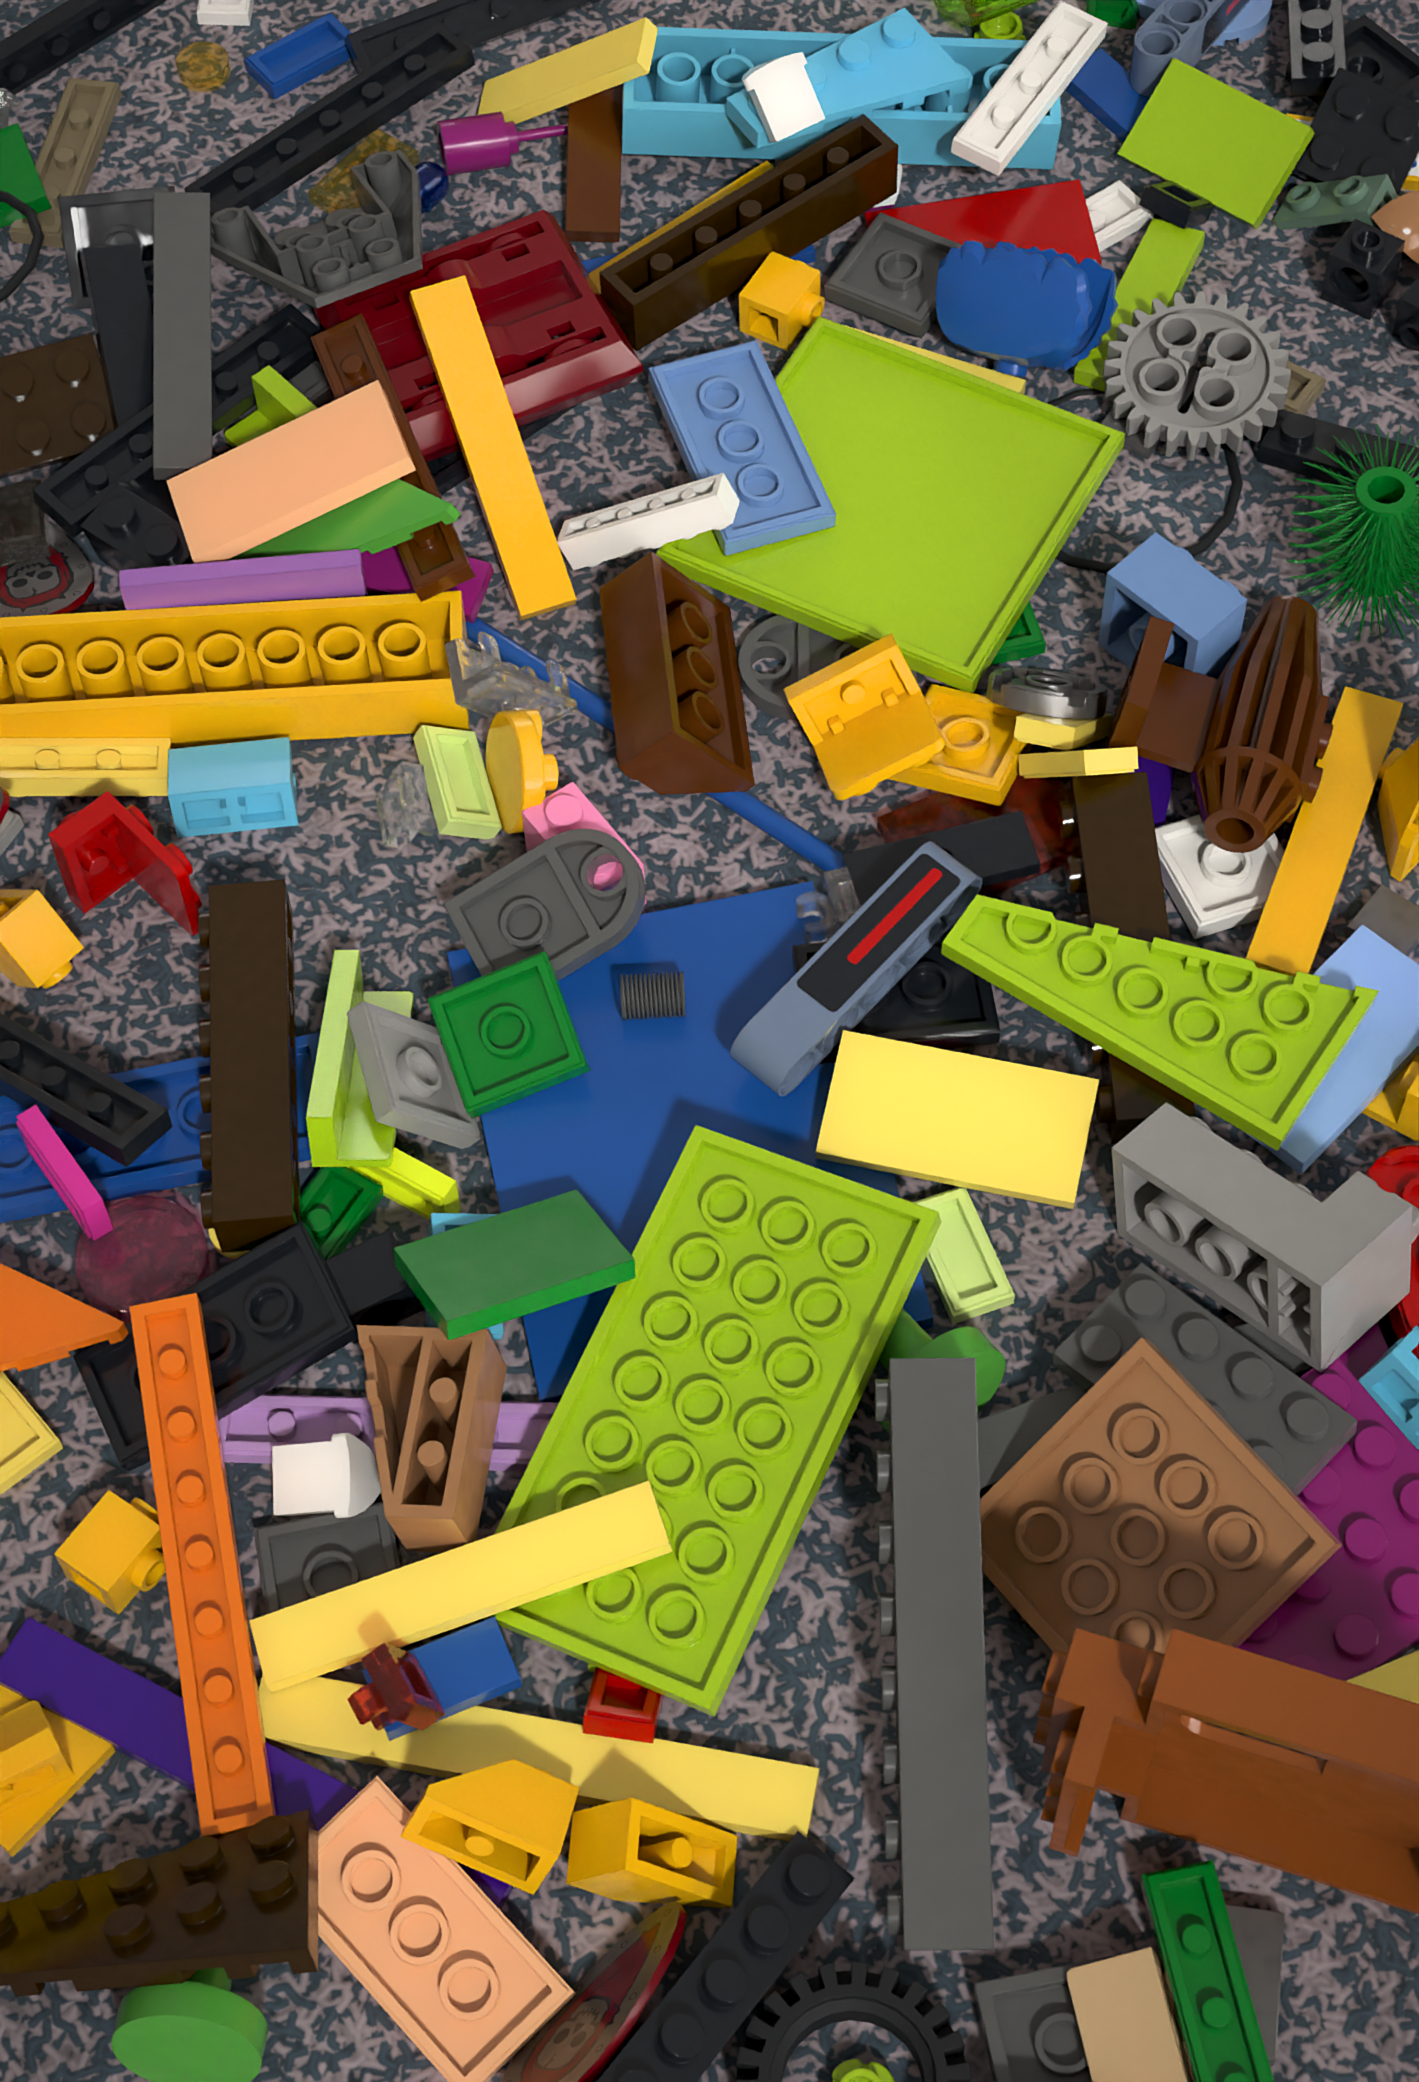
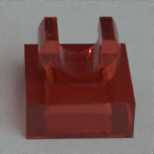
[347,1643,446,1731]

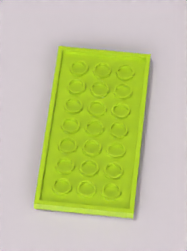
[483,1125,941,1717]

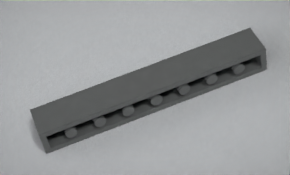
[875,1358,994,1951]

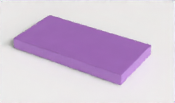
[119,549,368,610]

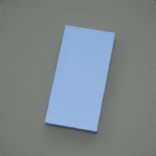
[1243,924,1419,1175]

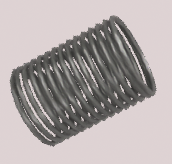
[620,971,686,1021]

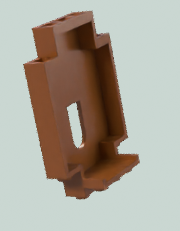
[1033,1628,1419,1914]

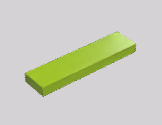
[1074,218,1205,392]

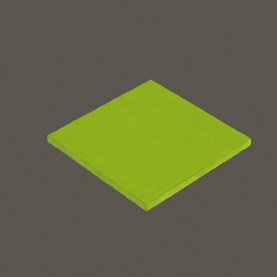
[656,316,1125,693]

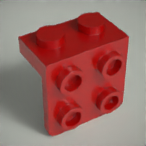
[48,791,202,937]

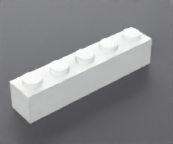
[557,472,740,570]

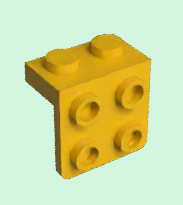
[783,633,945,800]

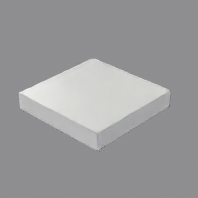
[1155,814,1285,939]

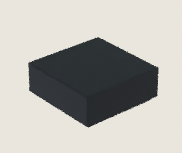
[1139,181,1214,229]

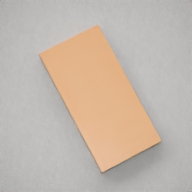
[166,380,416,563]
[318,1776,576,2082]

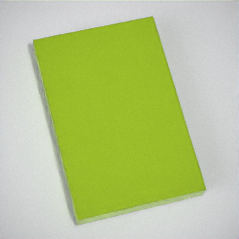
[1117,58,1315,230]

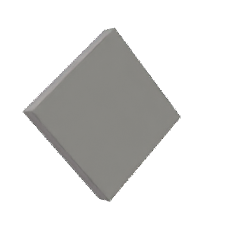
[347,1001,481,1149]

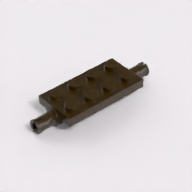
[0,333,114,479]

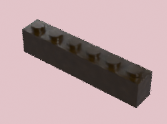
[599,114,898,352]
[1058,772,1195,1144]
[198,879,301,1253]

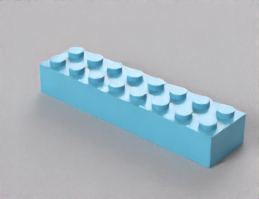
[622,27,1061,169]

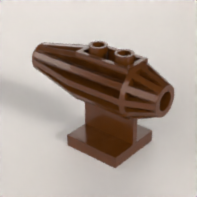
[1101,595,1333,853]

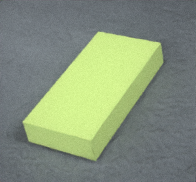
[413,725,502,839]
[913,1187,1015,1325]

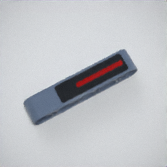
[1130,0,1250,97]
[729,841,982,1097]

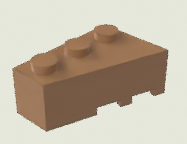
[356,1325,507,1553]

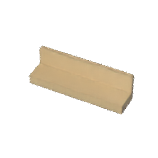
[1066,1947,1192,2082]

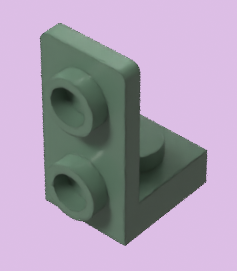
[1273,174,1398,230]

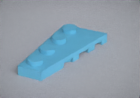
[725,7,969,149]

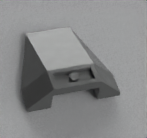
[211,149,423,308]

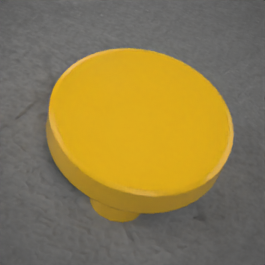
[486,709,558,834]

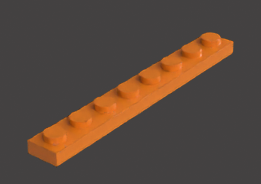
[129,1293,276,1838]

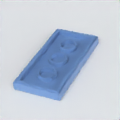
[648,340,836,556]

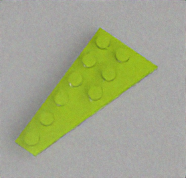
[941,895,1379,1151]

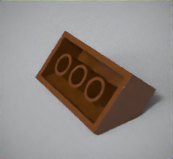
[599,551,755,795]

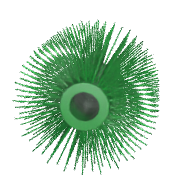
[1286,424,1419,644]

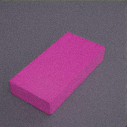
[16,1105,114,1241]

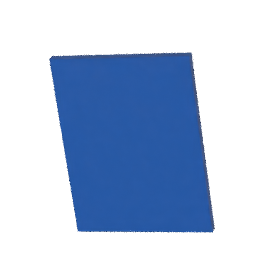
[447,881,933,1403]

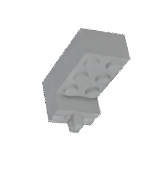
[1112,1102,1419,1373]

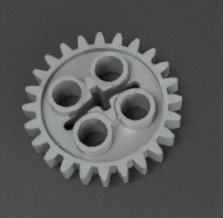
[1103,291,1291,461]

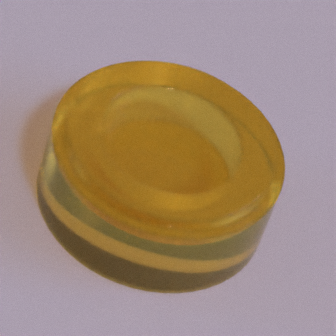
[176,41,231,92]

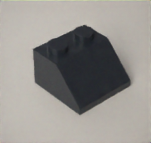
[58,186,175,310]
[80,476,194,572]

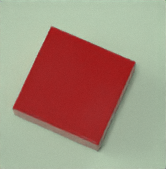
[583,1667,664,1744]

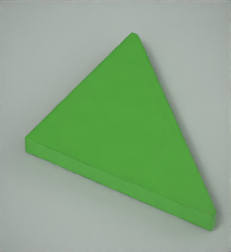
[226,479,461,561]

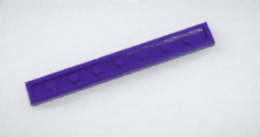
[0,1617,514,1910]

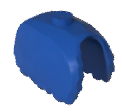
[936,241,1118,376]

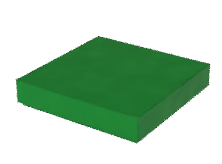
[427,951,591,1119]

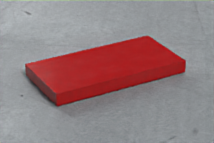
[865,179,1102,265]

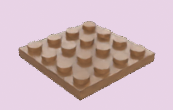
[980,1337,1342,1654]

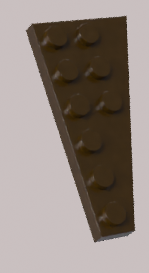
[0,1809,318,1997]

